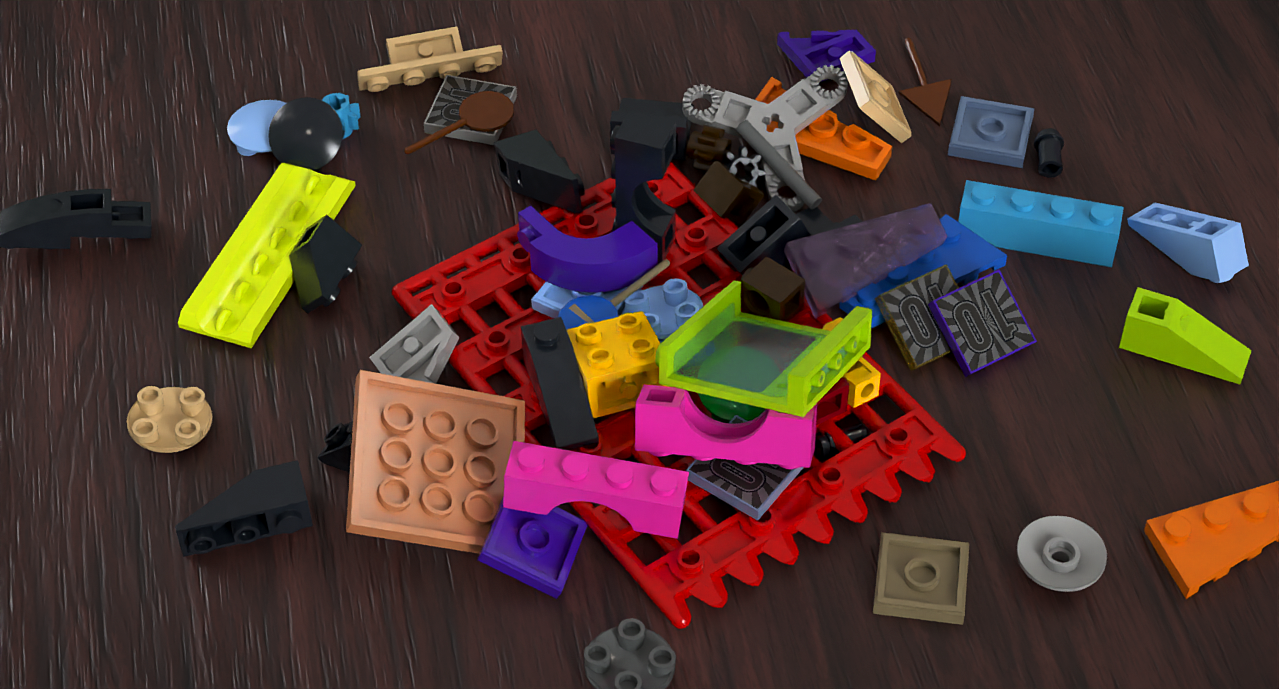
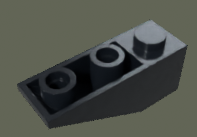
[494,129,585,213]
[175,460,313,557]

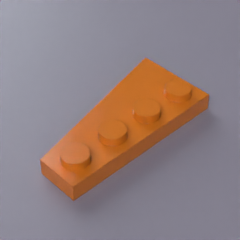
[755,77,892,181]
[1144,481,1279,599]

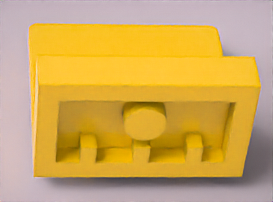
[567,311,670,418]

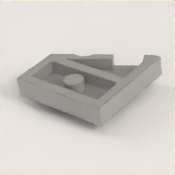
[369,304,460,384]

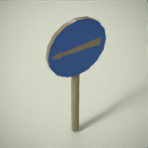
[558,259,670,330]

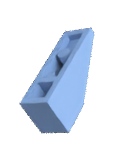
[1127,202,1249,283]

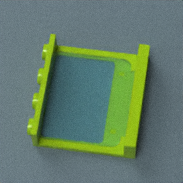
[655,281,872,417]

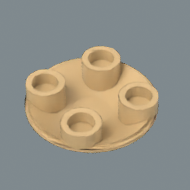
[127,386,212,453]

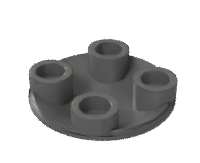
[584,618,676,689]

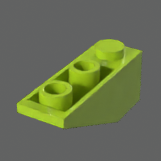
[1119,287,1252,385]

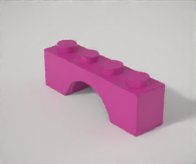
[635,384,817,469]
[503,441,689,539]

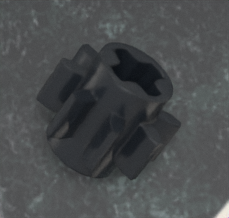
[723,146,766,187]

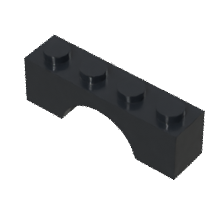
[610,110,676,264]

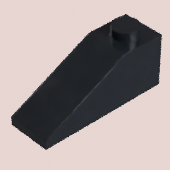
[521,317,599,450]

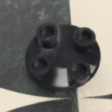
[268,97,345,172]

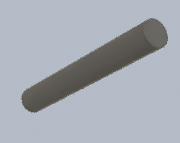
[736,120,822,210]

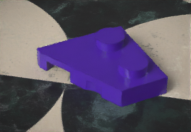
[777,30,876,83]

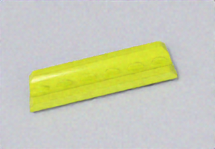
[178,163,356,348]

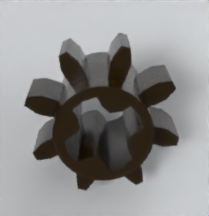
[686,124,732,171]

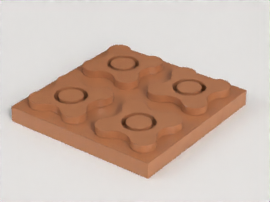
[346,370,525,554]

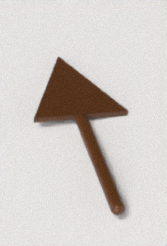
[899,38,952,126]

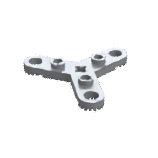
[682,65,848,212]

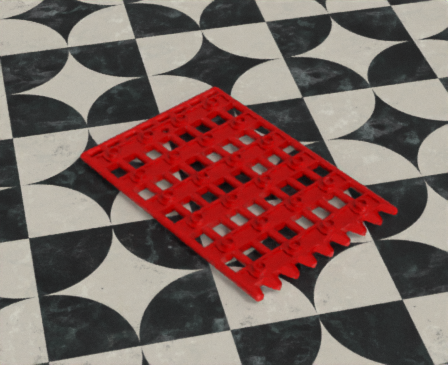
[391,162,966,629]

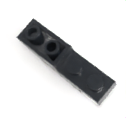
[0,189,152,249]

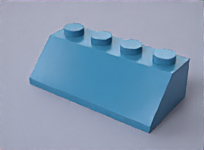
[958,180,1124,267]

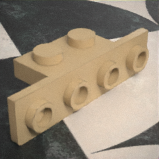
[357,26,503,92]

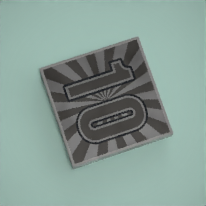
[424,75,517,145]

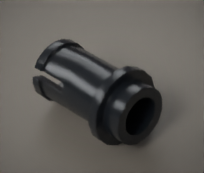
[1034,128,1064,178]
[815,423,868,461]

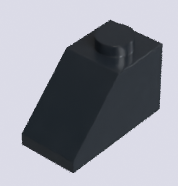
[716,195,812,276]

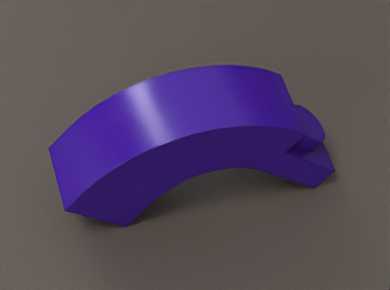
[517,206,658,293]

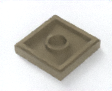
[873,532,969,625]

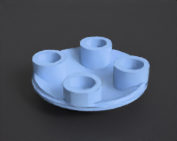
[227,100,286,156]
[622,278,703,340]

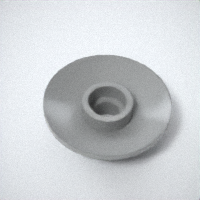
[1017,516,1107,592]

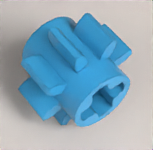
[322,93,361,139]

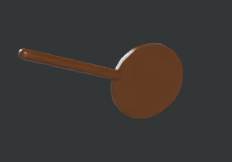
[404,91,514,155]

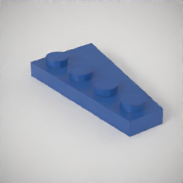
[839,214,1007,328]

